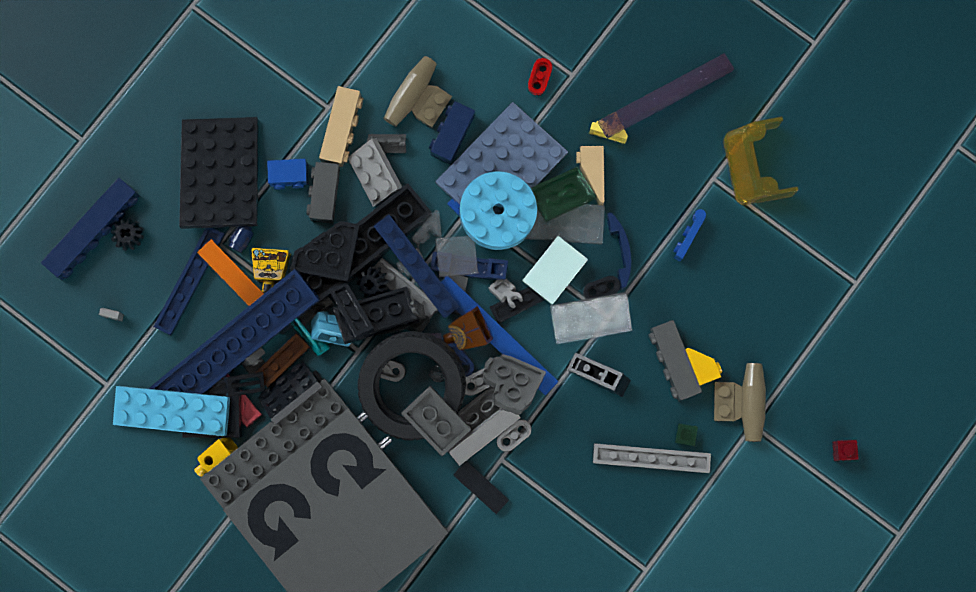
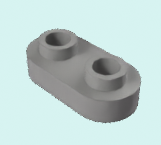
[380,360,406,382]
[465,368,491,396]
[497,420,531,452]

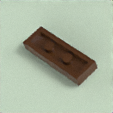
[255,334,310,388]

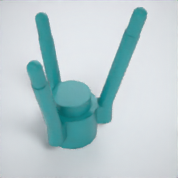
[294,318,330,356]

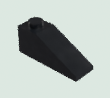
[567,353,631,397]

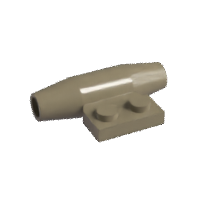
[384,56,452,128]
[714,363,766,442]

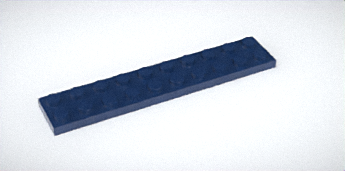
[148,269,320,394]

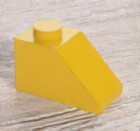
[685,348,722,385]

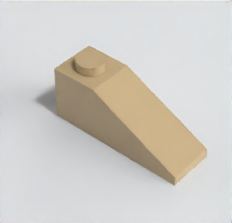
[576,146,604,206]

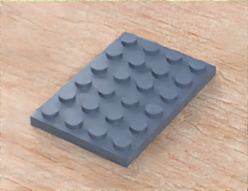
[435,102,568,214]

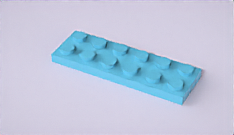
[113,386,230,436]

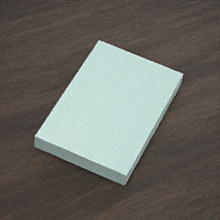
[522,236,588,305]

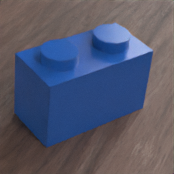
[267,159,309,190]

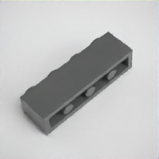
[649,320,702,402]

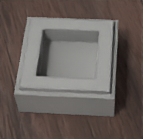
[99,308,124,321]

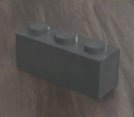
[307,162,340,224]

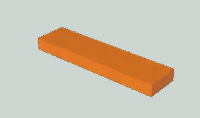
[197,239,264,306]

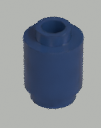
[228,226,254,253]

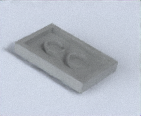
[348,138,402,207]

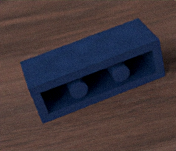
[429,101,475,165]

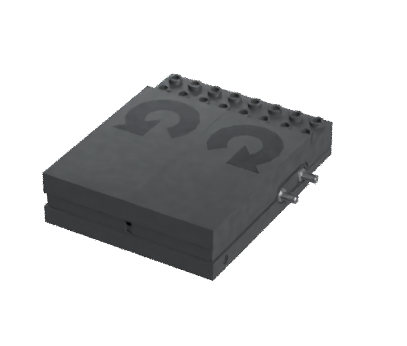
[200,379,449,592]

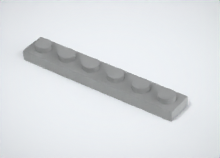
[593,444,711,473]

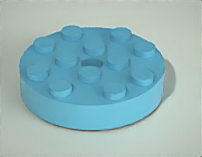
[459,171,537,250]

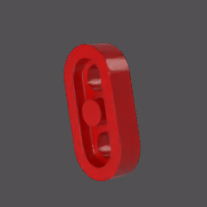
[528,58,552,95]

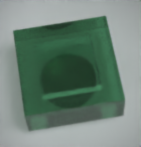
[675,424,698,446]

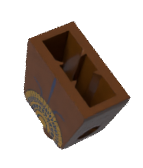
[443,306,493,350]

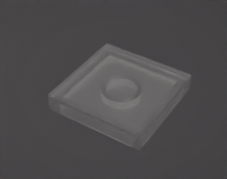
[435,236,478,277]

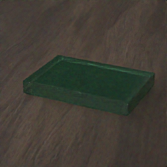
[531,167,596,222]

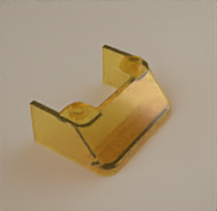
[723,117,798,205]

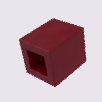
[832,440,858,461]

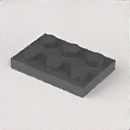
[401,385,471,456]

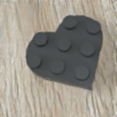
[483,354,546,415]

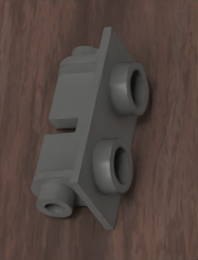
[367,134,406,153]

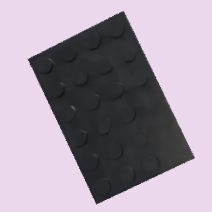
[179,117,258,229]

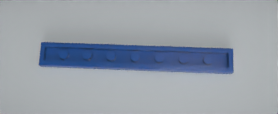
[441,275,559,396]

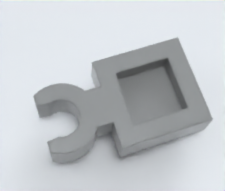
[489,279,523,308]

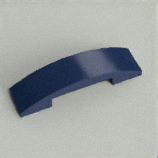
[606,213,631,291]
[430,252,508,280]

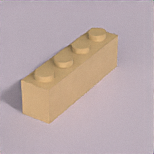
[319,86,363,167]

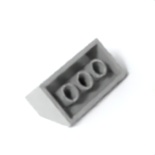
[448,387,521,466]

